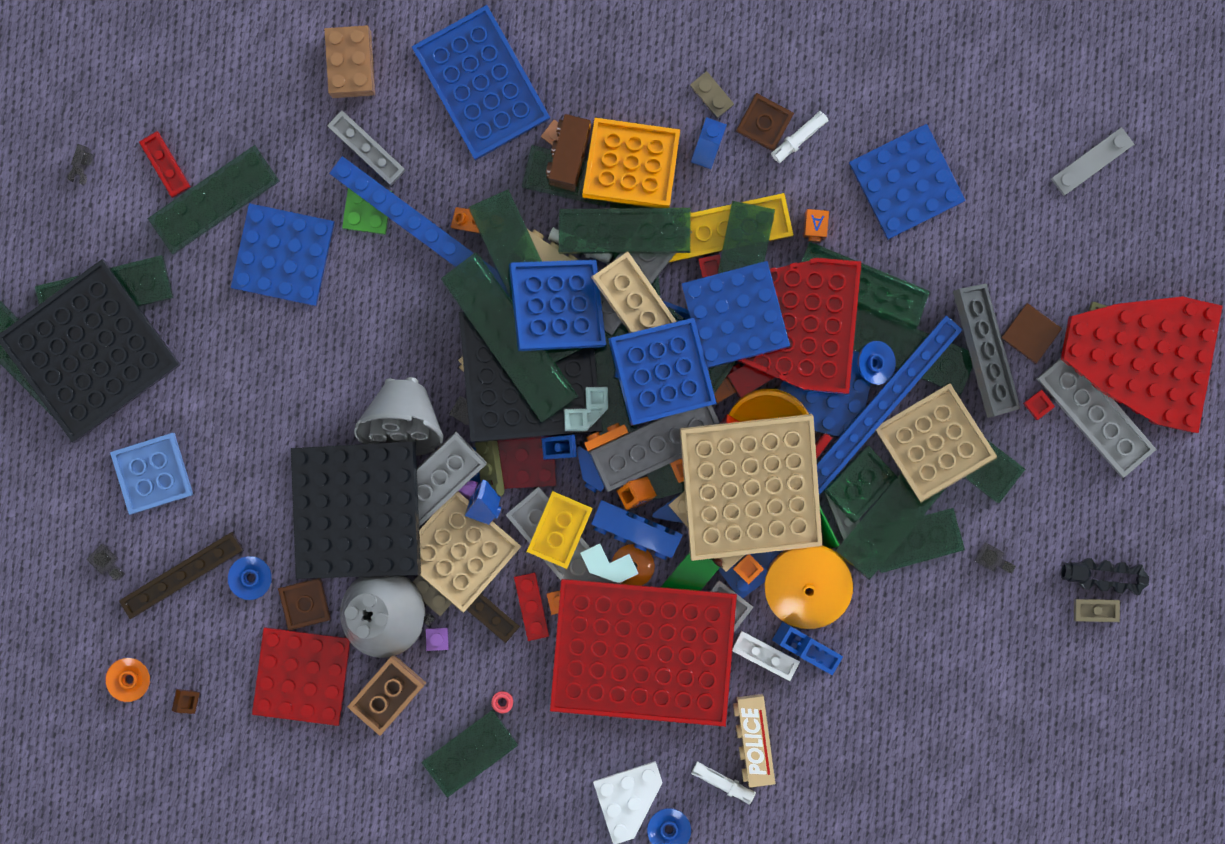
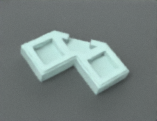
[564,387,609,432]
[580,543,639,583]

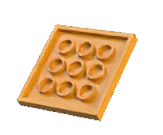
[582,118,680,210]

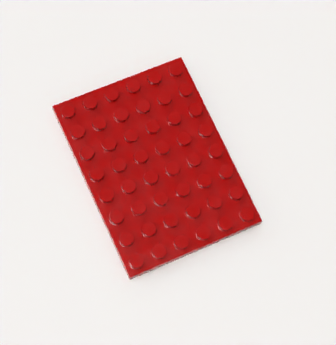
[550,579,737,727]

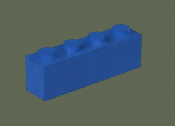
[591,500,683,560]

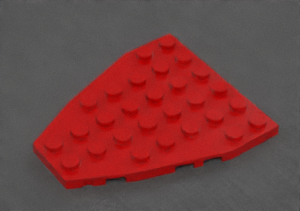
[739,258,861,394]
[1061,296,1223,433]

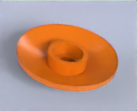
[612,544,655,586]
[106,658,150,702]

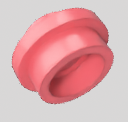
[491,691,513,713]

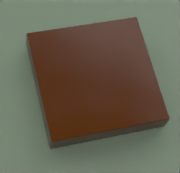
[736,93,794,151]
[1001,303,1062,364]
[278,578,331,631]

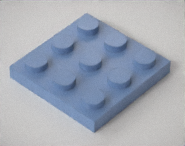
[110,433,193,515]

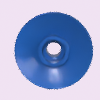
[858,341,896,385]
[228,556,272,600]
[647,808,691,844]

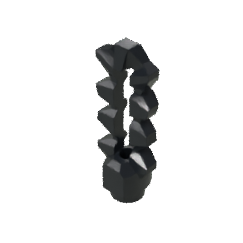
[1061,558,1149,595]

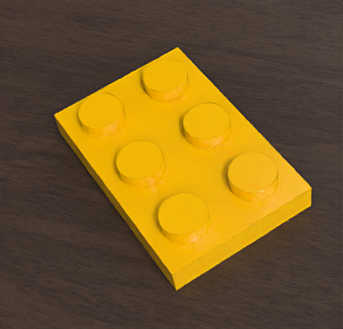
[527,491,593,569]

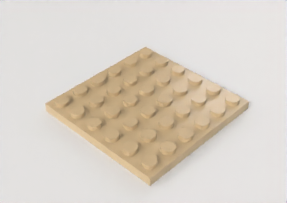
[680,414,822,561]

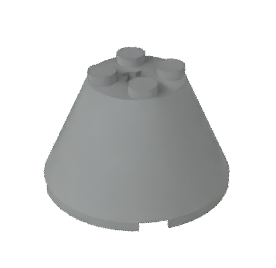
[354,377,443,456]
[340,575,425,658]

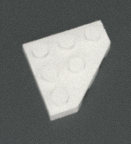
[593,761,662,844]

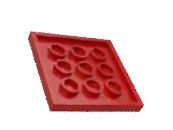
[252,627,350,726]

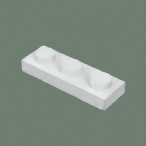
[732,631,800,681]

